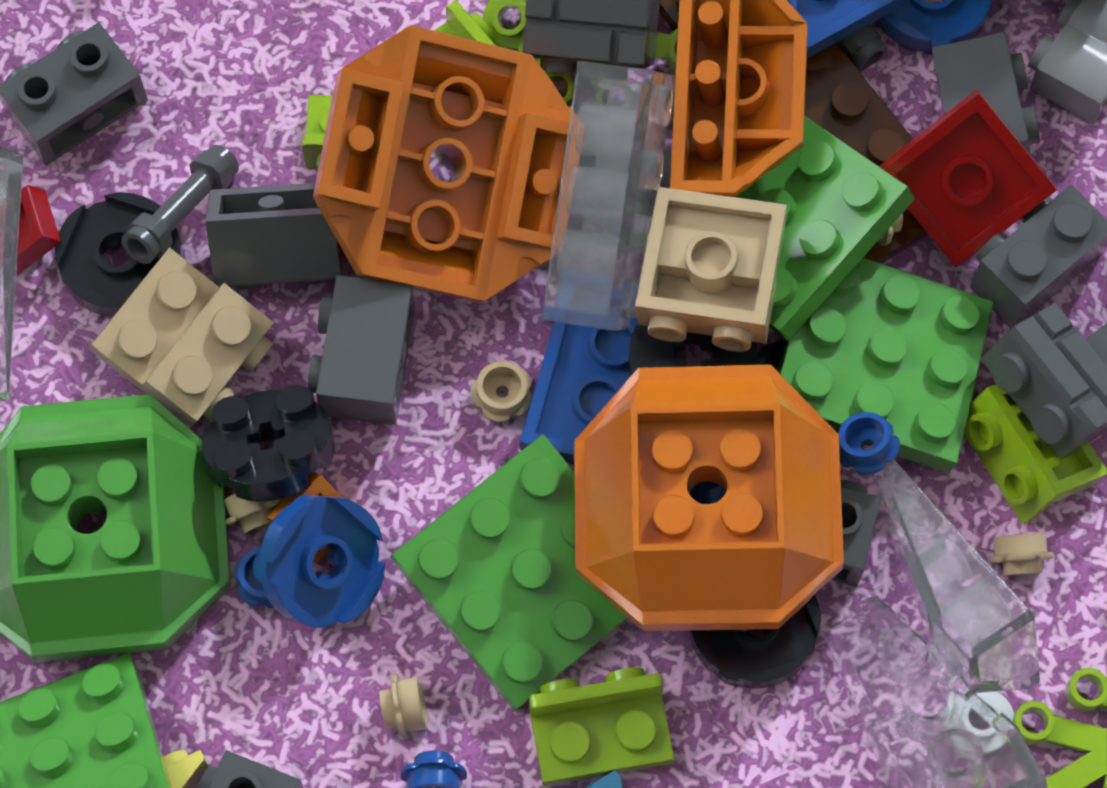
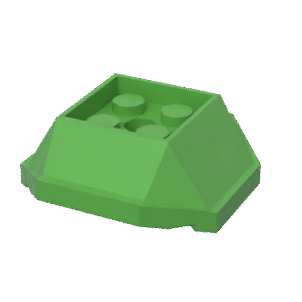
[0,394,232,663]

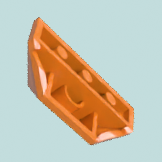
[670,0,808,197]

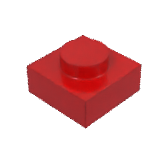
[0,185,61,274]

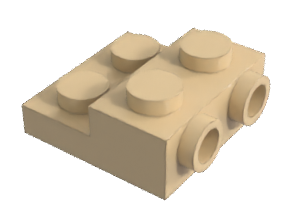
[635,187,787,352]
[88,247,274,427]

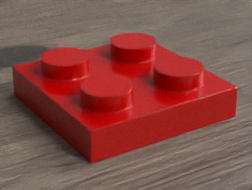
[879,89,1057,268]

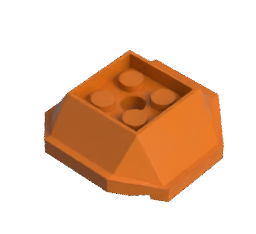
[313,25,587,303]
[574,365,844,631]

